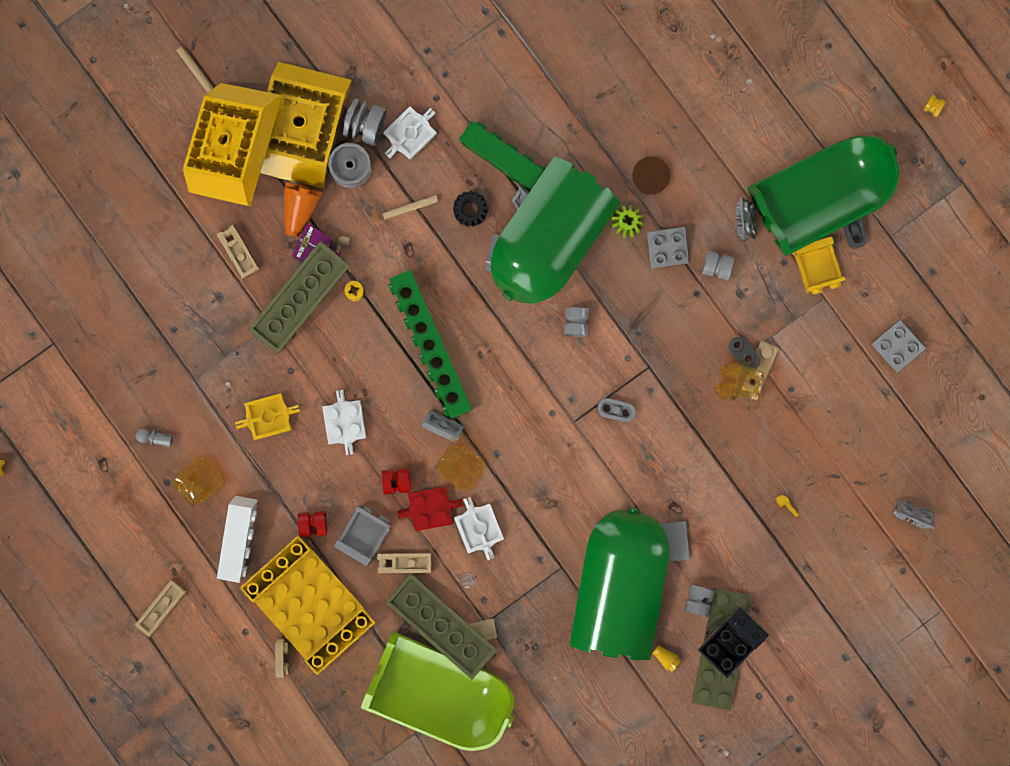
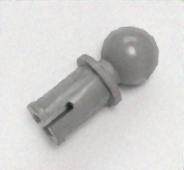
[135,428,173,447]

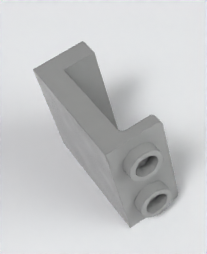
[333,505,391,566]

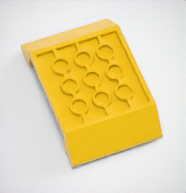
[240,536,376,675]

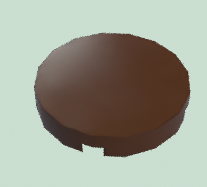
[632,157,670,195]

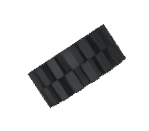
[453,191,488,227]

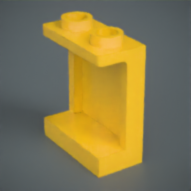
[793,236,845,295]

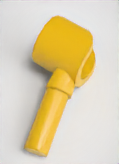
[775,495,799,517]

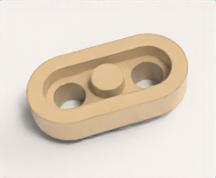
[275,639,289,678]

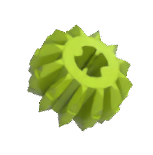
[611,205,644,238]

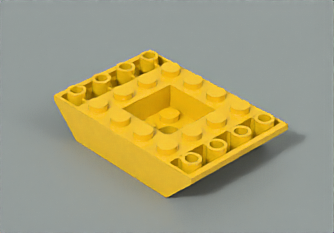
[260,62,352,189]
[183,83,282,207]

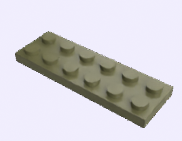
[248,241,351,354]
[385,573,498,680]
[692,588,753,711]

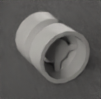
[702,250,734,281]
[564,307,589,337]
[684,584,715,617]

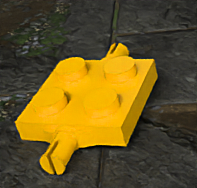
[235,393,300,441]

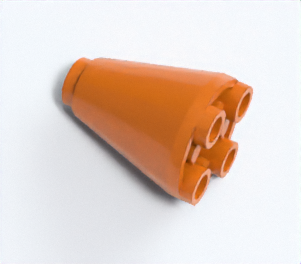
[284,182,323,237]

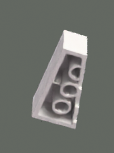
[217,496,258,583]

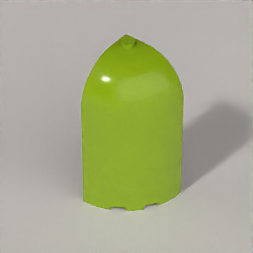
[361,632,514,751]

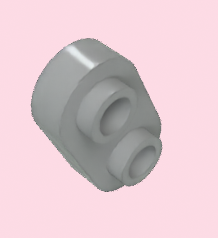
[597,398,636,423]

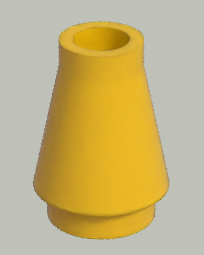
[652,645,682,672]

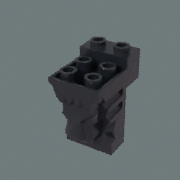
[698,606,769,678]

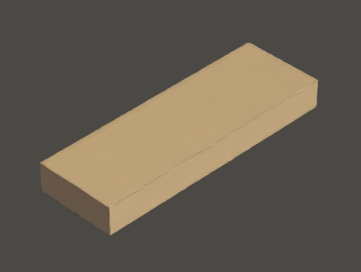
[134,580,187,637]

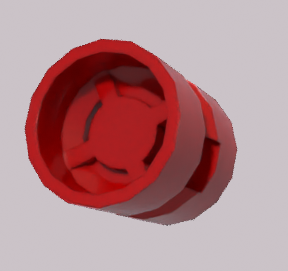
[381,468,411,495]
[297,511,327,538]

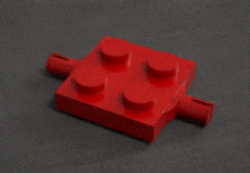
[397,486,463,531]

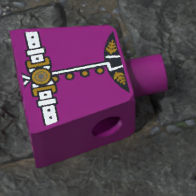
[292,223,341,262]

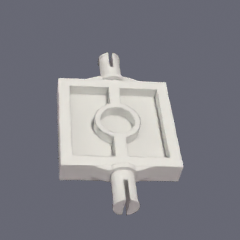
[383,107,437,160]
[322,390,367,455]
[454,497,504,561]

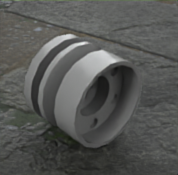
[343,98,387,146]

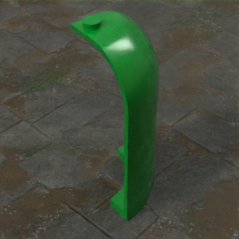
[747,135,899,256]
[491,156,621,304]
[569,507,669,660]

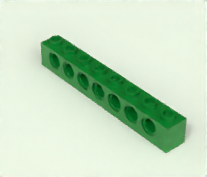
[388,270,472,420]

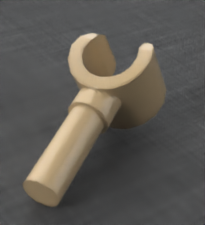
[335,236,350,252]

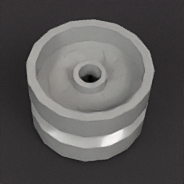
[328,143,372,189]

